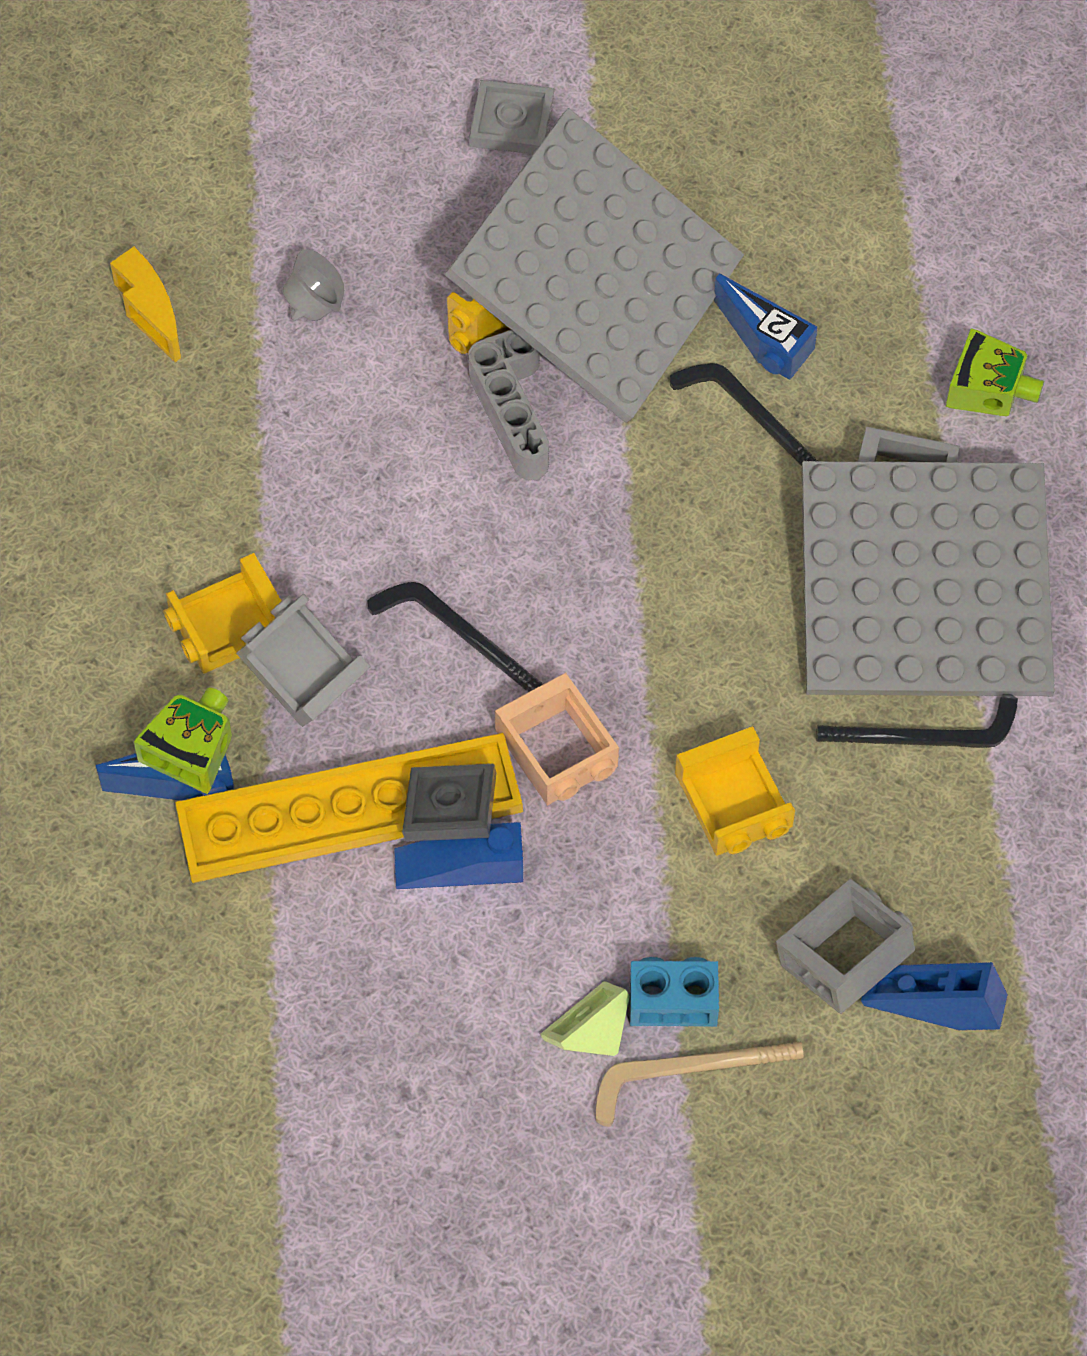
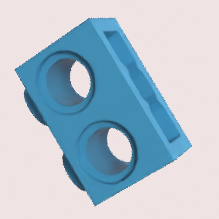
[630,957,719,1027]

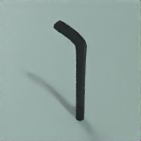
[670,363,818,466]
[367,582,543,692]
[816,694,1018,748]

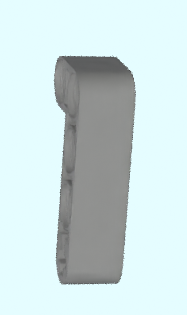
[468,330,549,480]

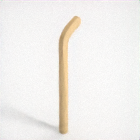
[596,1041,804,1127]

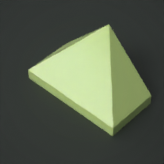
[540,981,630,1056]

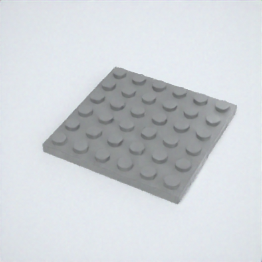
[444,108,744,423]
[801,461,1055,697]

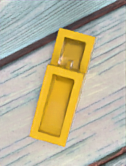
[110,246,181,362]

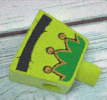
[946,328,1044,417]
[134,687,232,794]

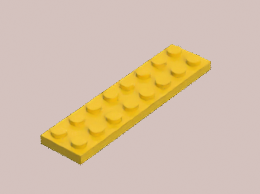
[175,733,523,883]

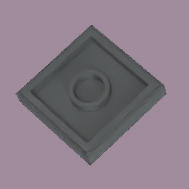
[402,764,496,841]

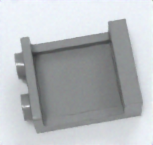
[236,594,371,727]

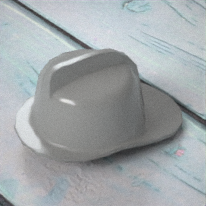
[283,249,344,321]

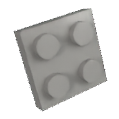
[469,80,554,154]

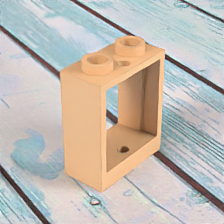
[495,673,619,806]

